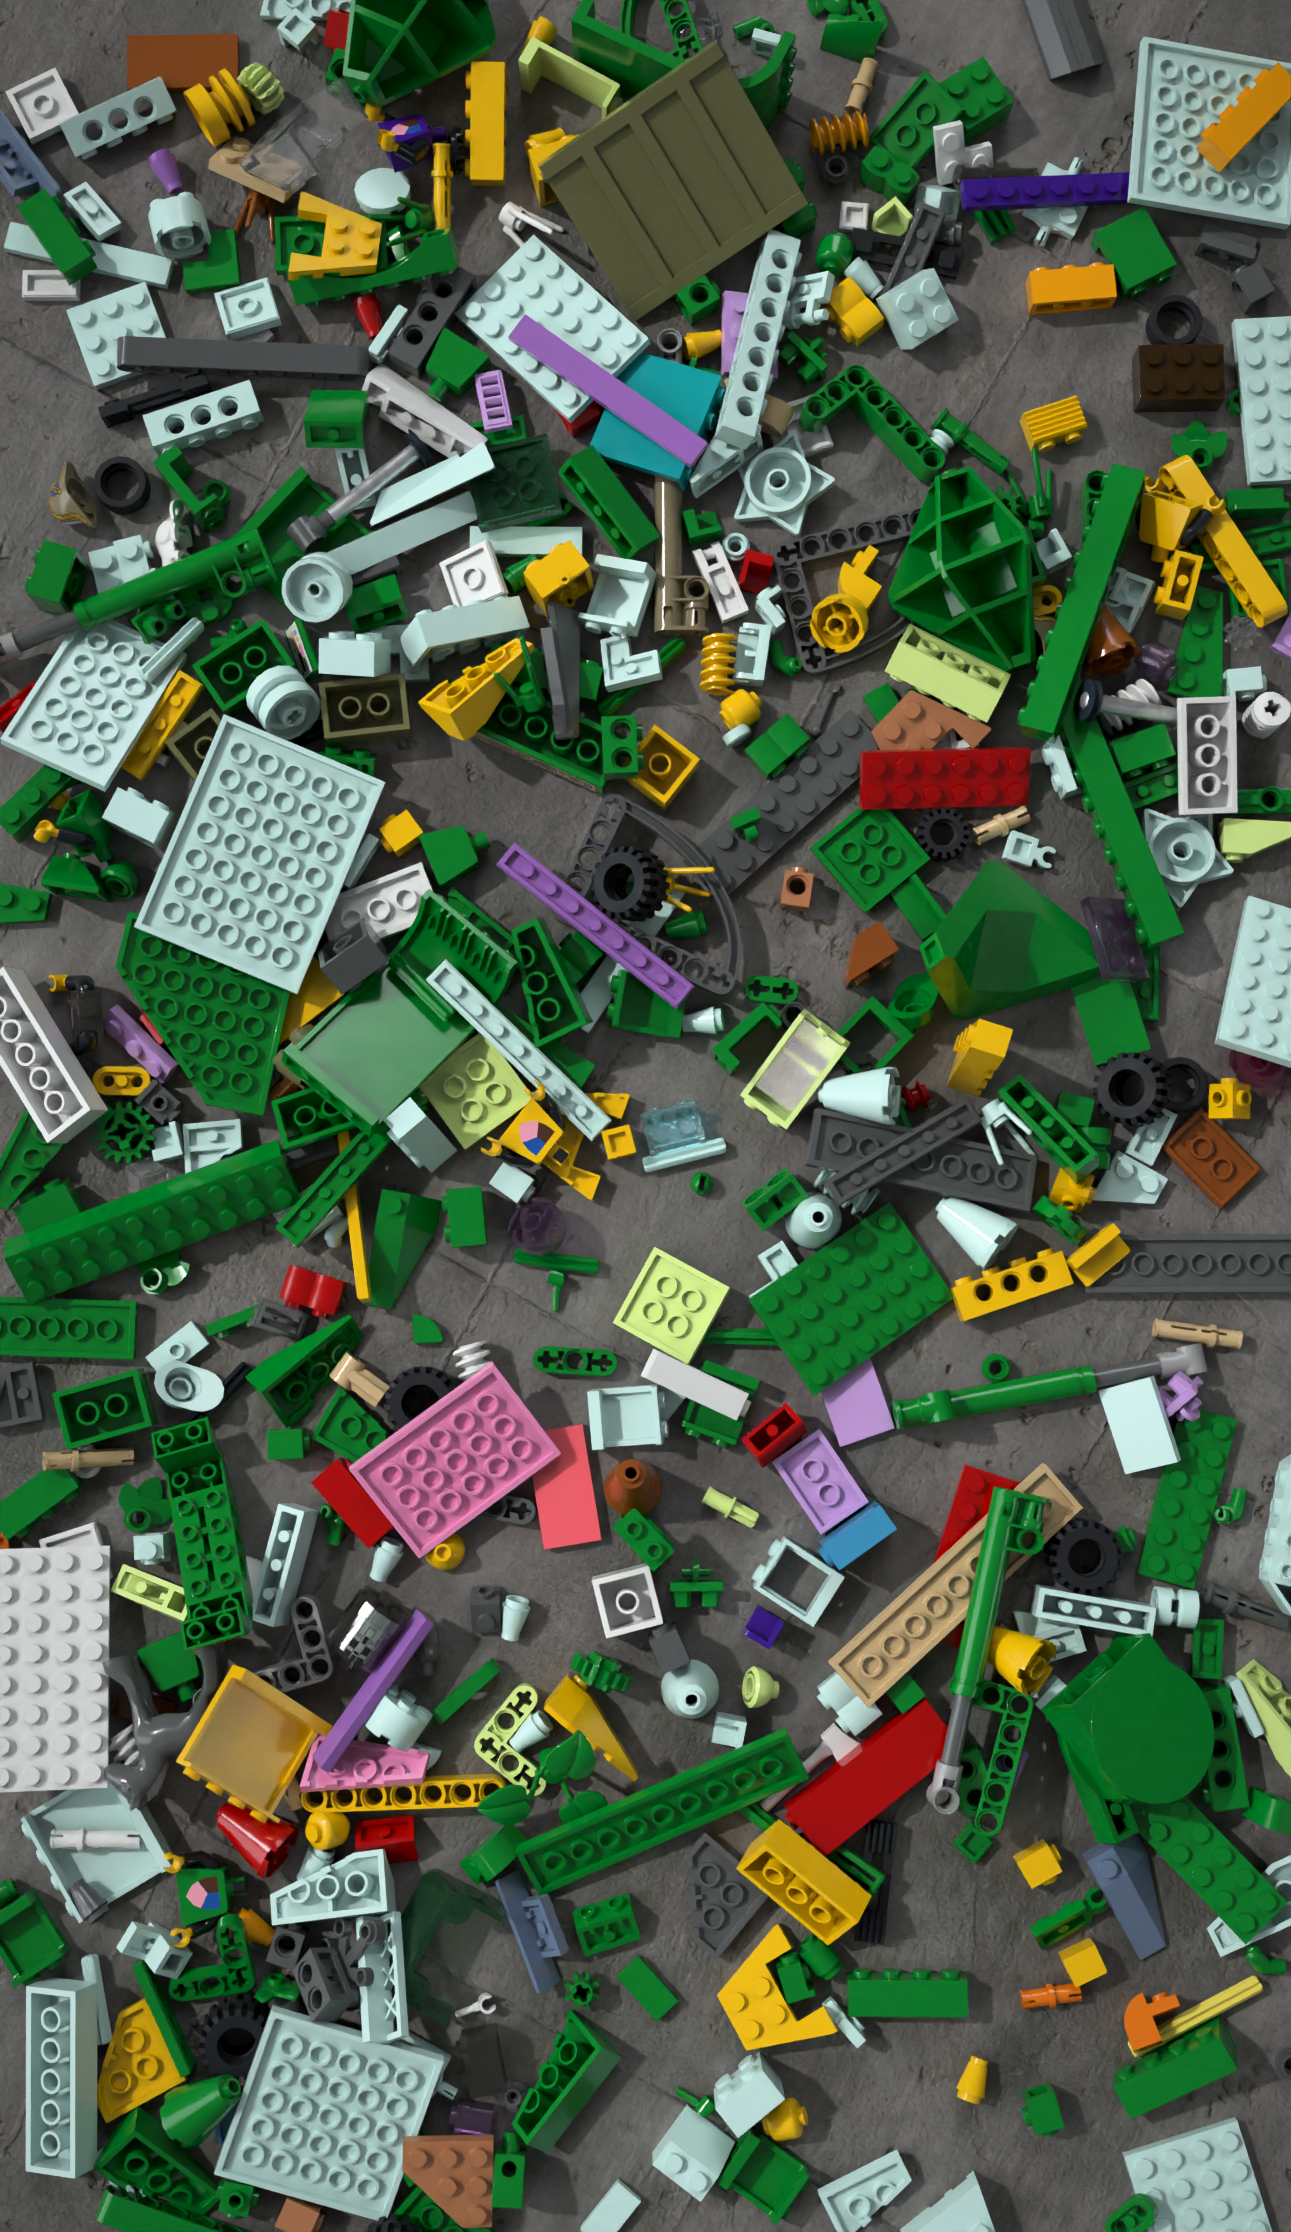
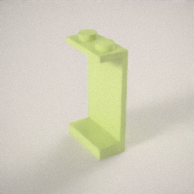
[518,37,623,119]

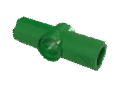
[1224,786,1291,817]

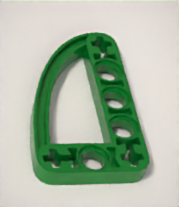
[620,0,704,62]

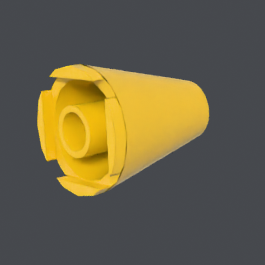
[987,1626,1057,1696]

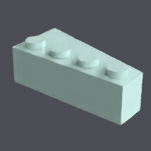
[400,595,530,669]

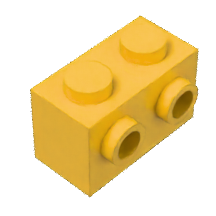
[1153,550,1204,620]

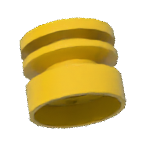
[183,68,256,148]

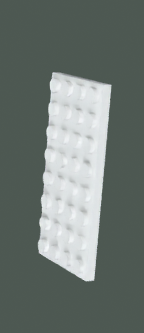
[0,1546,111,1793]

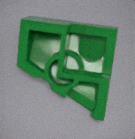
[820,14,885,63]

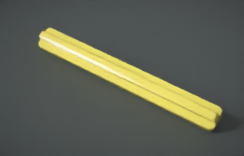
[1128,1975,1263,2058]

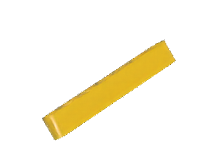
[1159,455,1288,628]
[301,1773,507,1813]

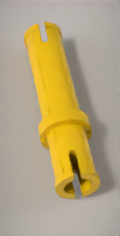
[431,143,453,231]

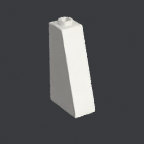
[641,1349,751,1421]

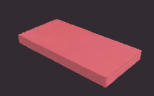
[532,1424,602,1550]

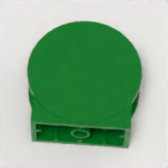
[1041,1633,1214,1804]

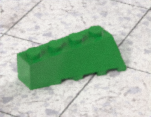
[511,2009,622,2153]

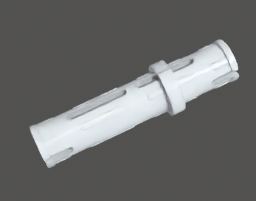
[50,1827,143,1852]

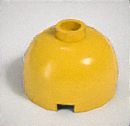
[810,593,868,653]

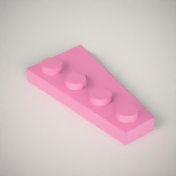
[299,1734,430,1792]

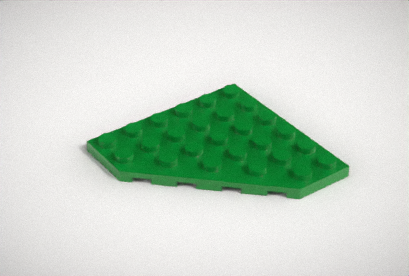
[115,912,290,1117]

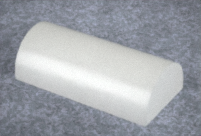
[1177,696,1238,815]

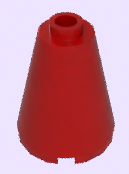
[216,1802,300,1879]

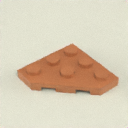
[402,2135,494,2228]

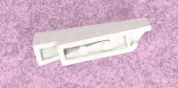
[362,364,488,458]

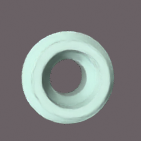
[722,533,750,562]

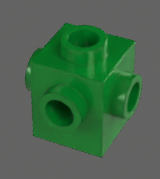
[215,2178,261,2219]

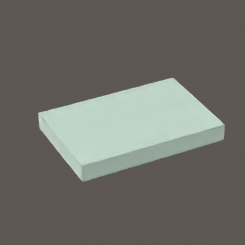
[1098,1376,1181,1474]

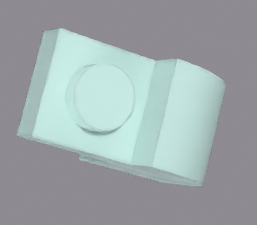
[117,1921,193,1980]

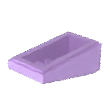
[474,370,513,433]

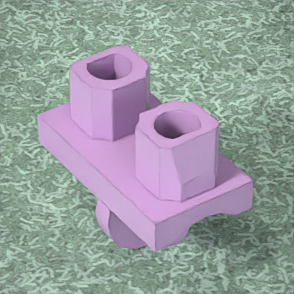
[1158,1371,1203,1422]

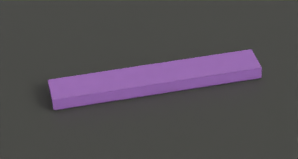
[312,1609,434,1773]

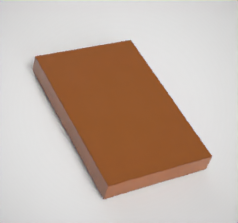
[1161,1107,1262,1209]

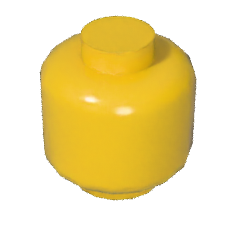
[719,689,762,730]
[305,1811,350,1850]
[762,2097,808,2142]

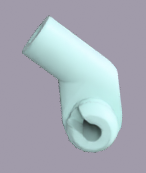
[324,1216,349,1248]

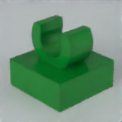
[729,807,761,843]

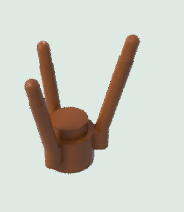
[234,188,276,244]

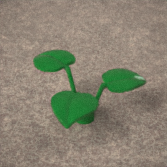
[477,1730,608,1825]

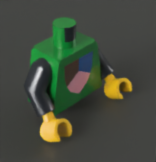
[34,789,114,863]
[163,1850,248,1948]

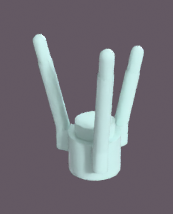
[980,1099,1036,1165]

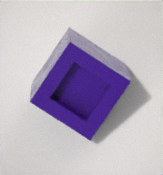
[743,1605,784,1650]

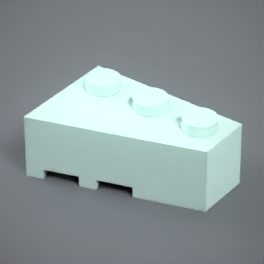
[900,2171,995,2232]

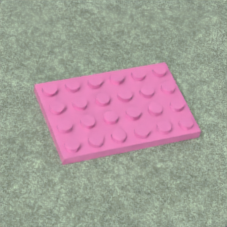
[349,1361,561,1559]

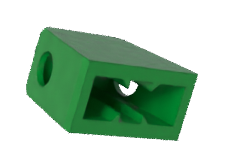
[426,327,491,402]
[418,825,491,890]
[137,1631,203,1702]
[491,2130,526,2209]

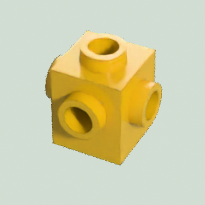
[1208,1078,1252,1120]
[1049,1167,1096,1213]

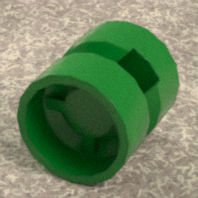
[1074,1127,1111,1171]

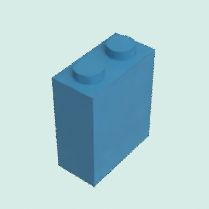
[818,1500,897,1570]

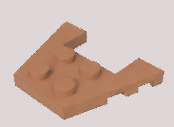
[871,690,992,811]

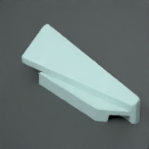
[370,442,496,527]

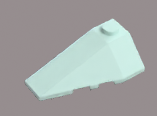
[270,1849,396,1926]
[1207,1855,1291,1957]

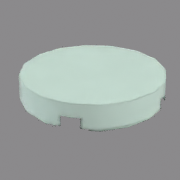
[354,168,411,214]

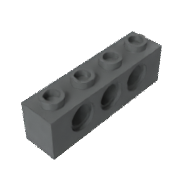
[387,266,477,379]

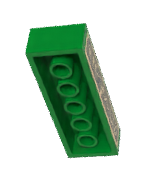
[470,666,626,795]

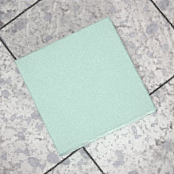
[214,277,282,341]

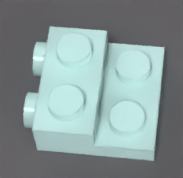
[88,535,156,594]

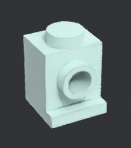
[1222,666,1267,701]
[133,1531,171,1565]

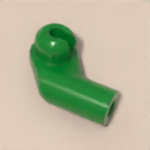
[733,16,775,40]
[1214,1488,1248,1525]

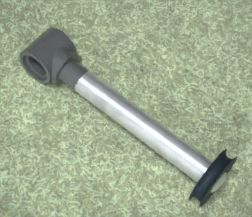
[287,429,434,556]
[1074,679,1177,725]

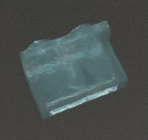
[640,1100,706,1156]

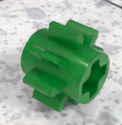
[565,1970,600,2009]

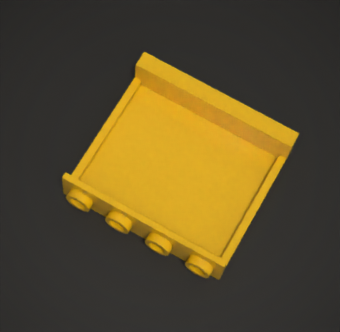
[176,1665,333,1823]

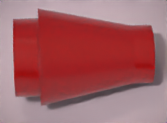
[354,294,383,340]

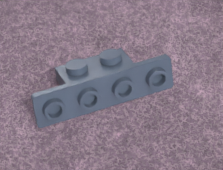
[0,109,61,200]
[495,1870,569,1994]

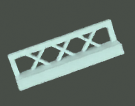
[356,1911,409,2044]

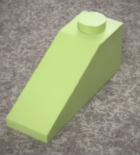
[1217,818,1291,863]
[110,1564,188,1622]

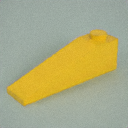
[418,638,534,741]
[544,1672,638,1782]

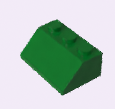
[271,1088,357,1152]

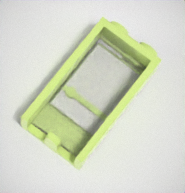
[740,1009,850,1129]

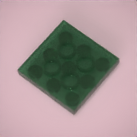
[465,433,563,533]

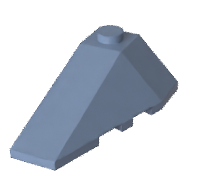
[1081,1833,1166,1961]

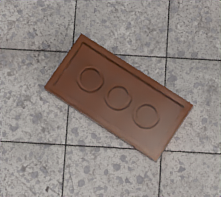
[127,33,239,93]

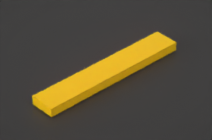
[337,1130,373,1303]

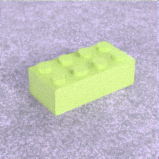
[885,624,1011,722]

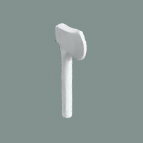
[760,1723,860,1812]

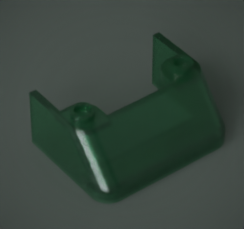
[389,1868,505,2025]

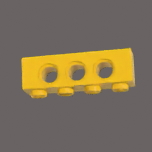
[949,1248,1074,1321]

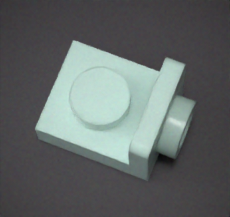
[755,585,786,635]

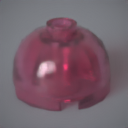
[1229,1049,1287,1088]

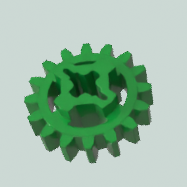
[93,1102,157,1164]
[570,1651,633,1693]

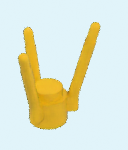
[663,867,715,912]

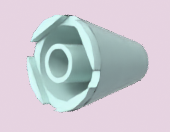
[818,1067,901,1125]
[785,1191,842,1249]
[935,1196,1018,1271]
[661,1659,719,1719]

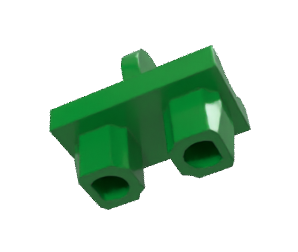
[778,331,828,386]
[131,595,186,644]
[670,1559,723,1607]

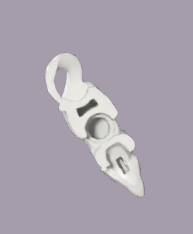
[155,500,193,568]

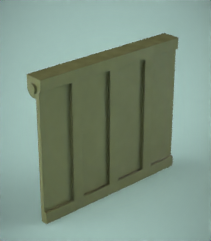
[538,41,808,321]

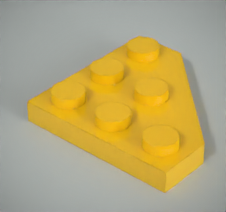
[97,1998,188,2124]

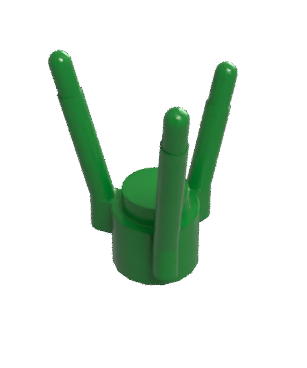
[368,197,434,247]
[1005,448,1054,521]
[494,636,546,712]

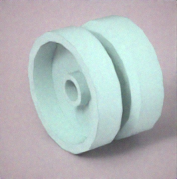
[282,552,353,623]
[246,666,321,740]

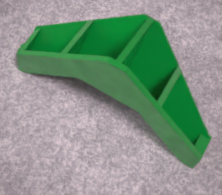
[342,0,497,107]
[887,466,1036,673]
[919,861,1106,1020]

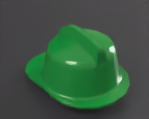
[888,973,939,1033]

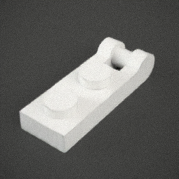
[692,541,749,624]

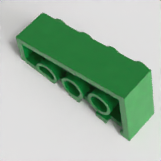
[511,918,593,1048]
[1113,2015,1238,2119]

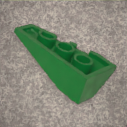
[364,1189,442,1309]
[245,1315,364,1428]
[93,2106,219,2215]

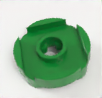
[177,577,235,626]
[1033,1195,1089,1245]

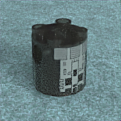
[325,1585,407,1673]

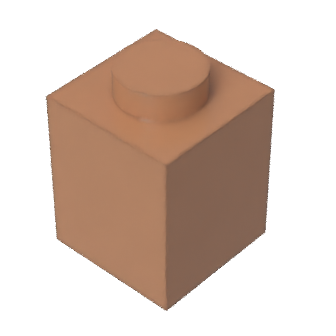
[274,2196,325,2232]

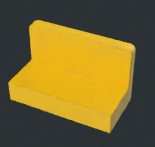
[1065,1223,1130,1286]

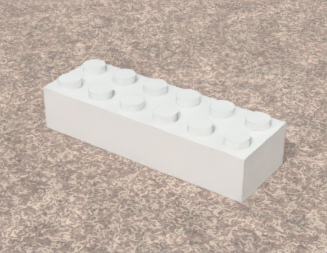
[0,967,108,1143]

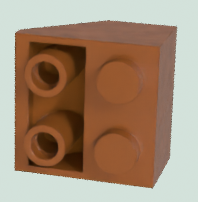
[842,921,899,988]

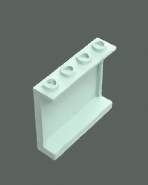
[21,1761,174,1923]

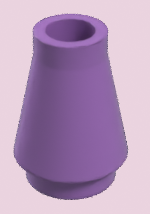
[149,149,184,195]

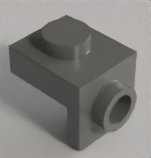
[470,1585,502,1633]

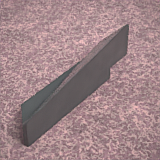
[540,601,580,741]

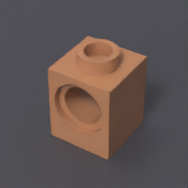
[779,867,814,912]

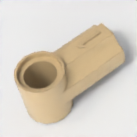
[329,1352,390,1407]

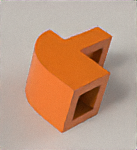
[1124,1991,1180,2054]

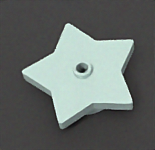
[734,430,835,538]
[1142,808,1234,911]

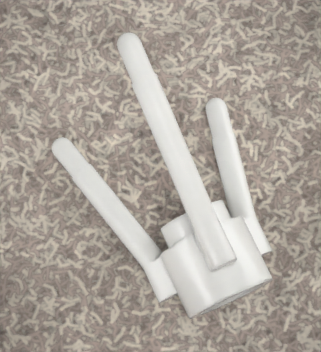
[499,202,564,248]

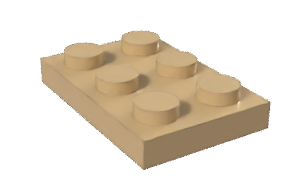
[208,136,310,203]

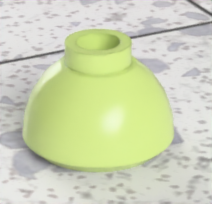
[742,1666,779,1708]

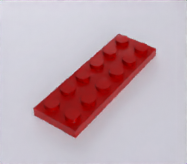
[859,747,1031,810]
[933,1464,1020,1648]

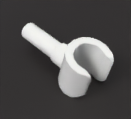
[455,1992,496,2019]

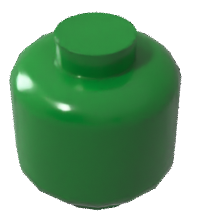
[815,232,854,277]

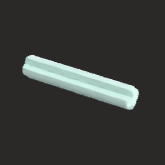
[139,617,204,682]
[642,1138,727,1172]
[81,1954,112,2045]

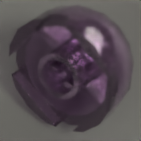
[508,1197,567,1256]

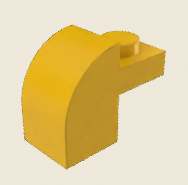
[838,545,882,613]

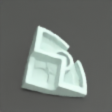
[1105,566,1156,633]

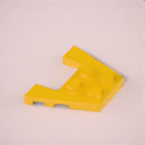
[288,192,382,280]
[543,1093,630,1201]
[717,1923,838,2051]

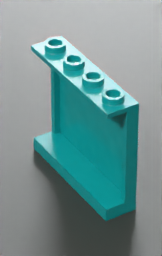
[590,352,726,491]

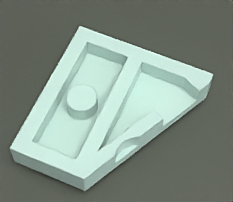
[1092,1151,1168,1204]
[1012,1610,1087,1662]

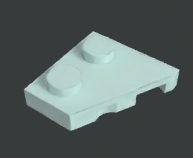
[183,1119,244,1174]

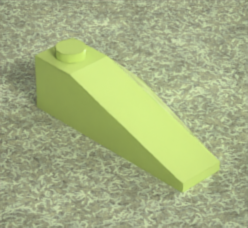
[1236,1659,1291,1777]

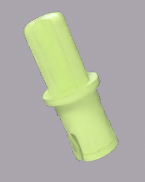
[701,1486,759,1528]

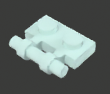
[781,271,835,330]

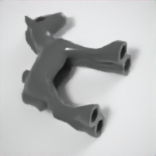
[102,1642,226,1811]

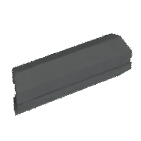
[1021,0,1104,80]

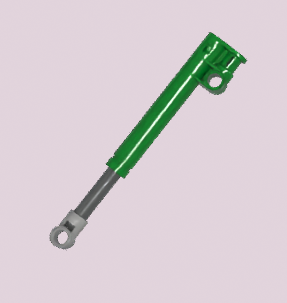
[0,528,280,665]
[890,1343,1208,1431]
[926,1486,1051,1814]

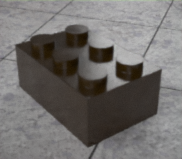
[1132,344,1225,412]

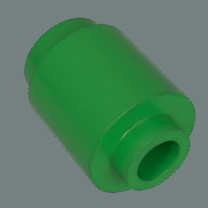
[799,1934,843,1981]

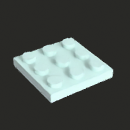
[66,282,166,390]

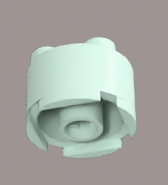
[148,192,211,259]
[364,1685,433,1752]

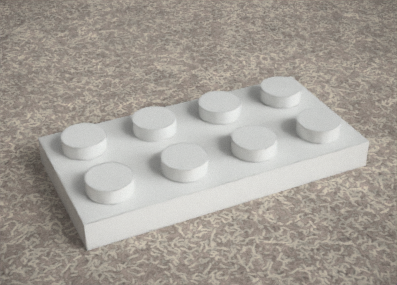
[325,862,433,941]

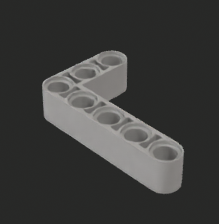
[193,1594,336,1705]

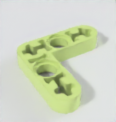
[474,1683,546,1796]

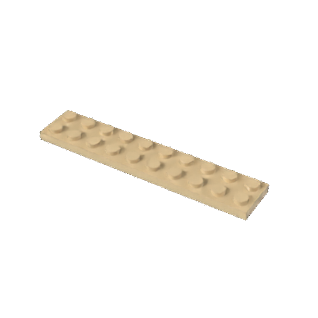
[828,1463,1083,1708]

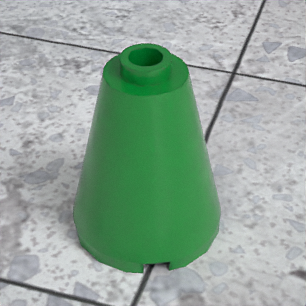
[160,2074,242,2148]

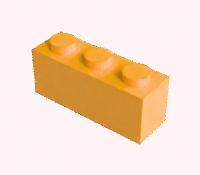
[1025,262,1117,315]

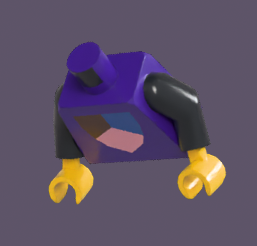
[365,103,447,173]

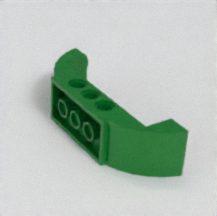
[151,1417,254,1652]

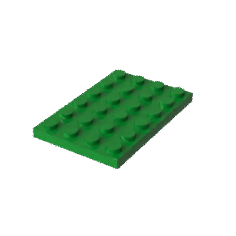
[747,1202,954,1396]

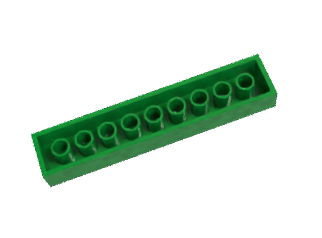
[4,1139,301,1304]

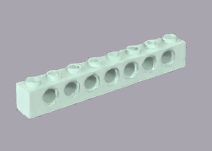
[714,229,802,450]

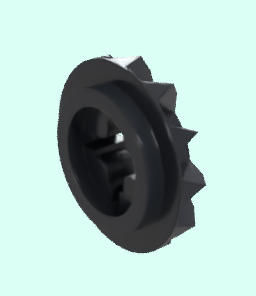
[447,127,465,174]

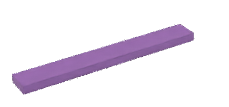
[508,314,708,468]
[496,842,695,1010]

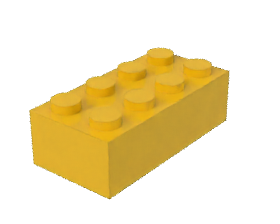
[736,1819,871,1945]

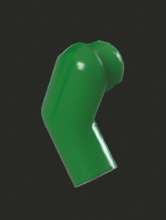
[210,619,248,651]
[769,639,802,676]
[319,1503,346,1546]
[1245,1943,1286,1975]

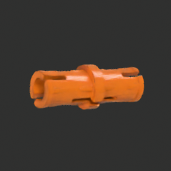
[1019,1983,1082,2010]

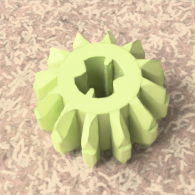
[237,62,284,115]

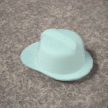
[154,1361,224,1412]

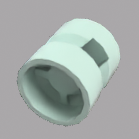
[1150,1586,1199,1629]

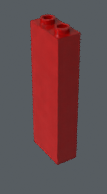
[784,1698,948,1857]

